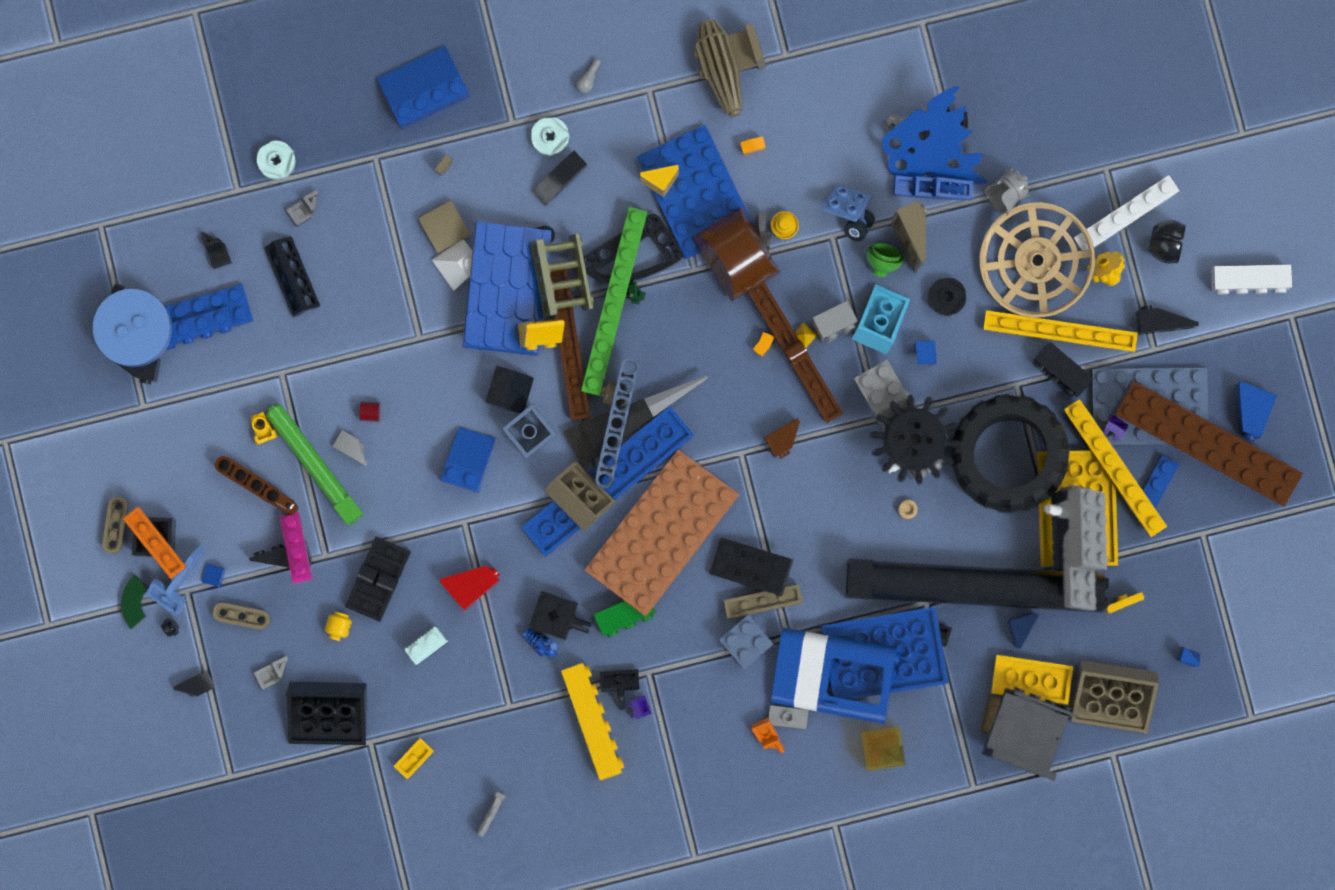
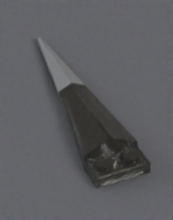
[563,376,708,466]

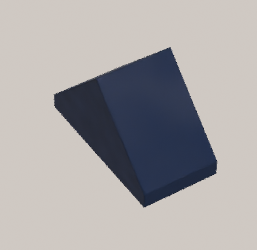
[1007,613,1039,649]

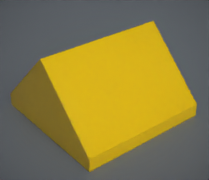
[640,165,679,197]

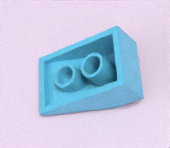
[852,284,910,355]

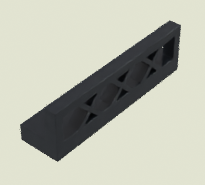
[264,236,320,317]

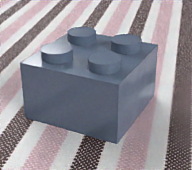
[502,404,557,459]
[719,615,773,669]

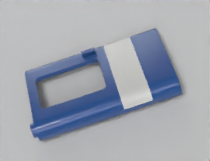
[771,628,901,724]

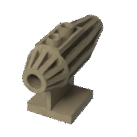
[694,19,767,118]

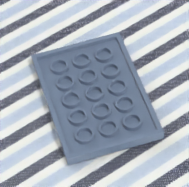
[1091,368,1208,446]

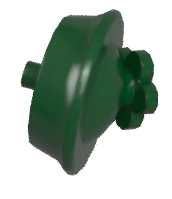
[627,281,646,305]

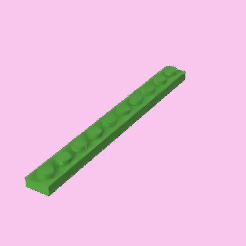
[581,207,647,396]

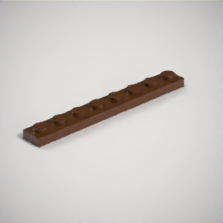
[550,269,590,421]

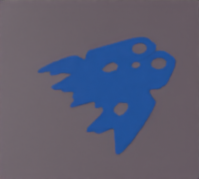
[882,86,987,184]

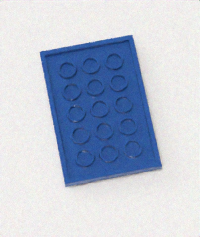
[637,125,754,260]
[821,607,949,699]

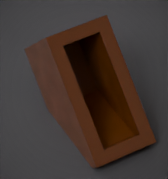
[764,418,800,459]

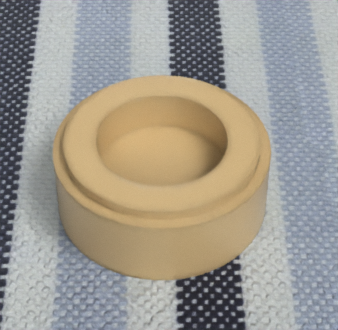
[898,500,918,519]

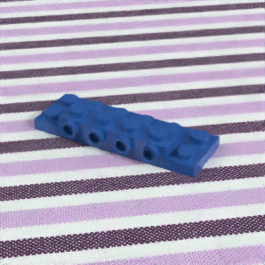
[166,284,253,350]

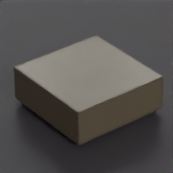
[435,154,453,176]

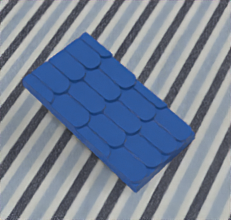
[462,221,551,356]

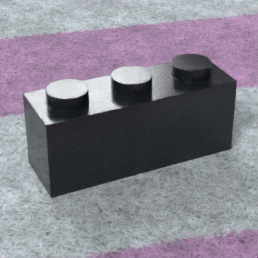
[1033,342,1094,398]

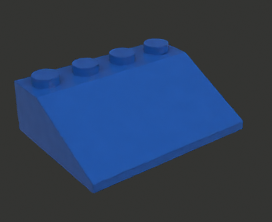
[377,46,470,129]

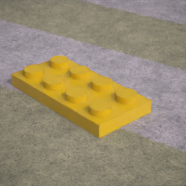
[991,655,1073,705]

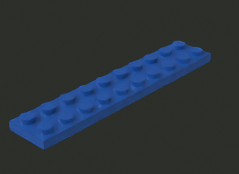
[521,406,694,557]

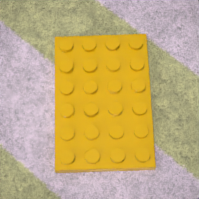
[1037,451,1118,567]

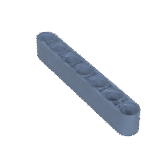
[595,358,638,488]

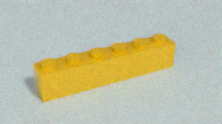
[561,663,624,781]

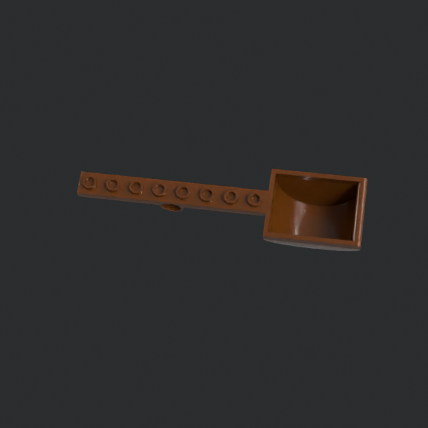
[692,207,843,424]

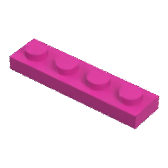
[280,512,313,584]

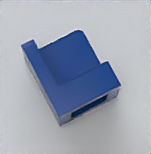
[914,340,937,365]

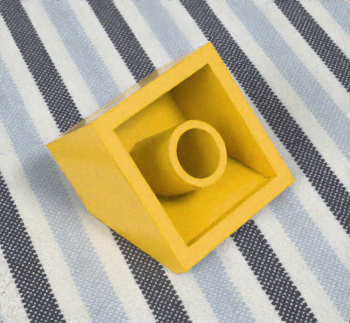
[518,319,564,350]

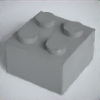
[811,301,858,343]

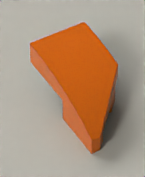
[751,717,785,753]

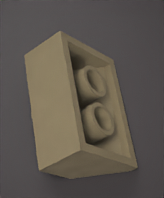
[544,461,616,532]

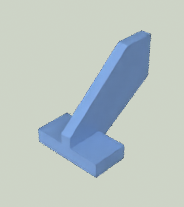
[146,545,205,616]

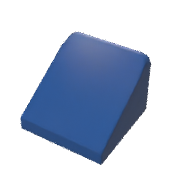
[202,564,226,587]

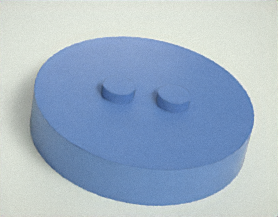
[93,289,172,367]

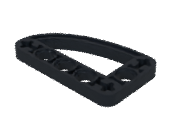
[583,214,682,283]

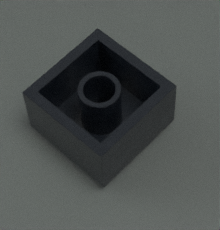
[132,517,176,557]

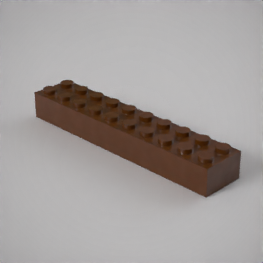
[1112,380,1303,507]

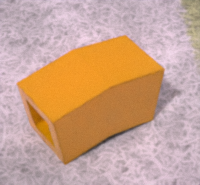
[740,136,766,155]
[753,332,774,358]

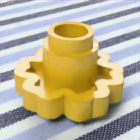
[1087,251,1125,286]

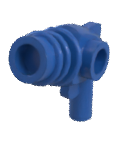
[522,628,558,657]

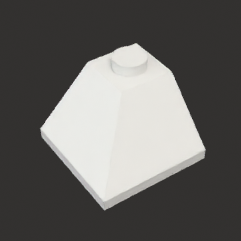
[432,239,472,291]

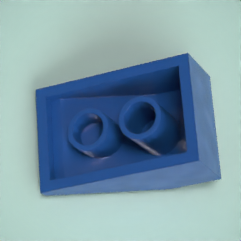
[440,427,496,493]

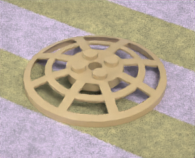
[980,202,1095,317]

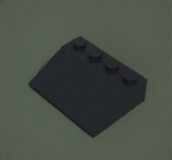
[287,682,367,745]

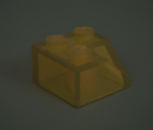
[860,726,906,771]

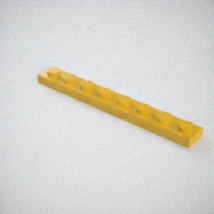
[983,310,1138,352]
[1063,399,1167,538]

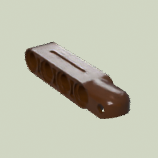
[215,456,299,515]

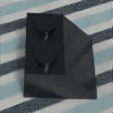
[485,365,534,414]

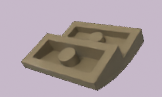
[418,200,471,253]

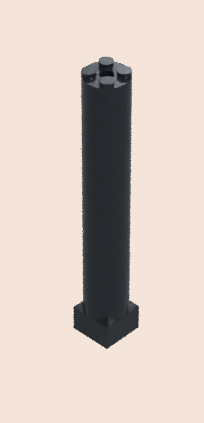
[845,559,1109,613]

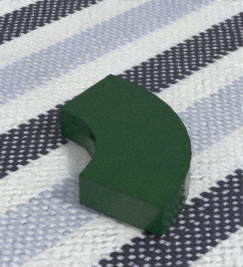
[121,575,148,629]

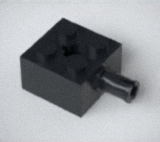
[529,591,592,640]

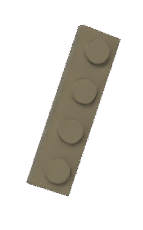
[723,584,803,619]

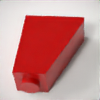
[439,566,500,610]

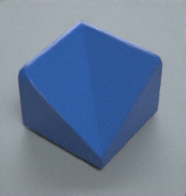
[1177,647,1200,667]

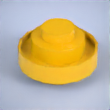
[771,211,799,240]

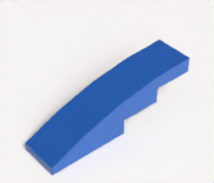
[893,175,973,200]

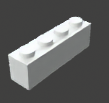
[1211,265,1292,295]

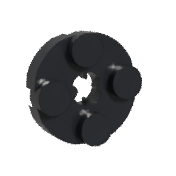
[928,278,966,317]

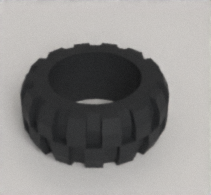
[950,394,1069,513]

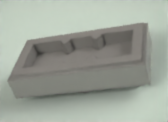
[769,705,808,729]

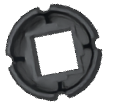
[1149,220,1186,264]

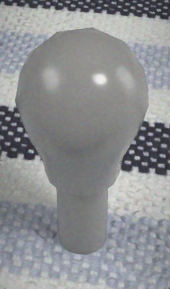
[576,59,601,93]

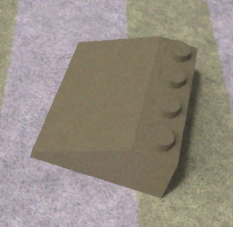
[891,201,927,274]
[1071,660,1159,734]

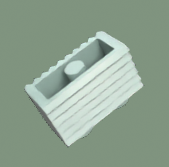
[405,627,448,665]

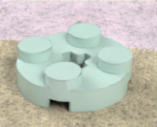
[531,118,569,156]
[257,141,296,180]

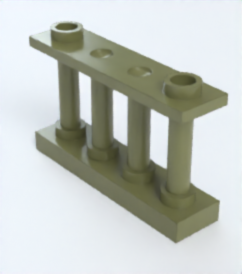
[530,233,594,318]

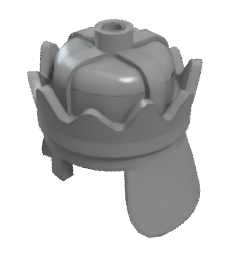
[984,167,1031,216]

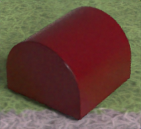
[359,402,381,422]

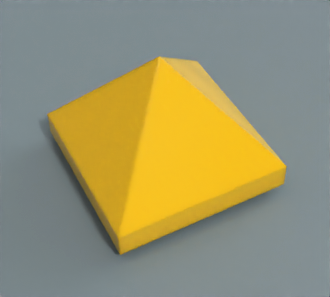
[795,323,817,348]

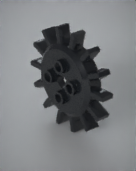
[870,395,960,485]

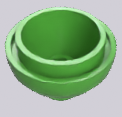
[866,243,904,277]

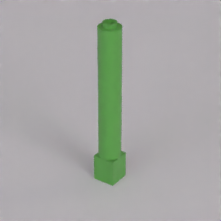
[266,404,365,526]

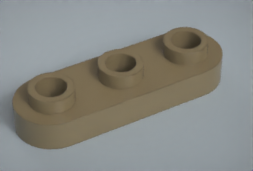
[102,496,129,554]
[213,603,271,630]

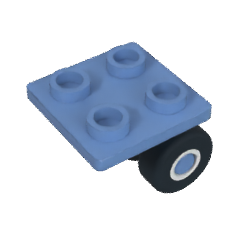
[822,185,875,241]

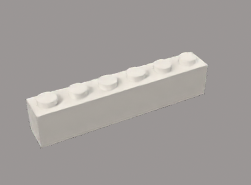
[1073,175,1180,251]

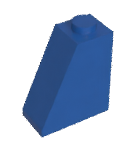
[1236,381,1277,441]

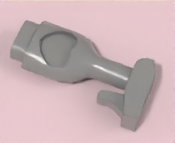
[476,792,506,837]

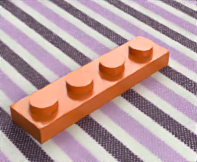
[123,507,187,579]

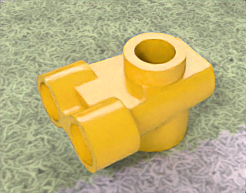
[250,412,278,445]

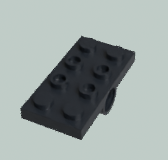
[345,536,411,622]
[709,537,794,597]

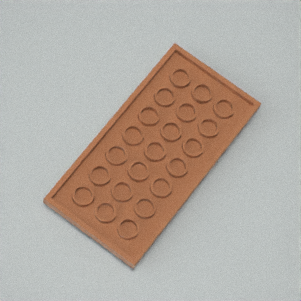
[585,449,740,617]

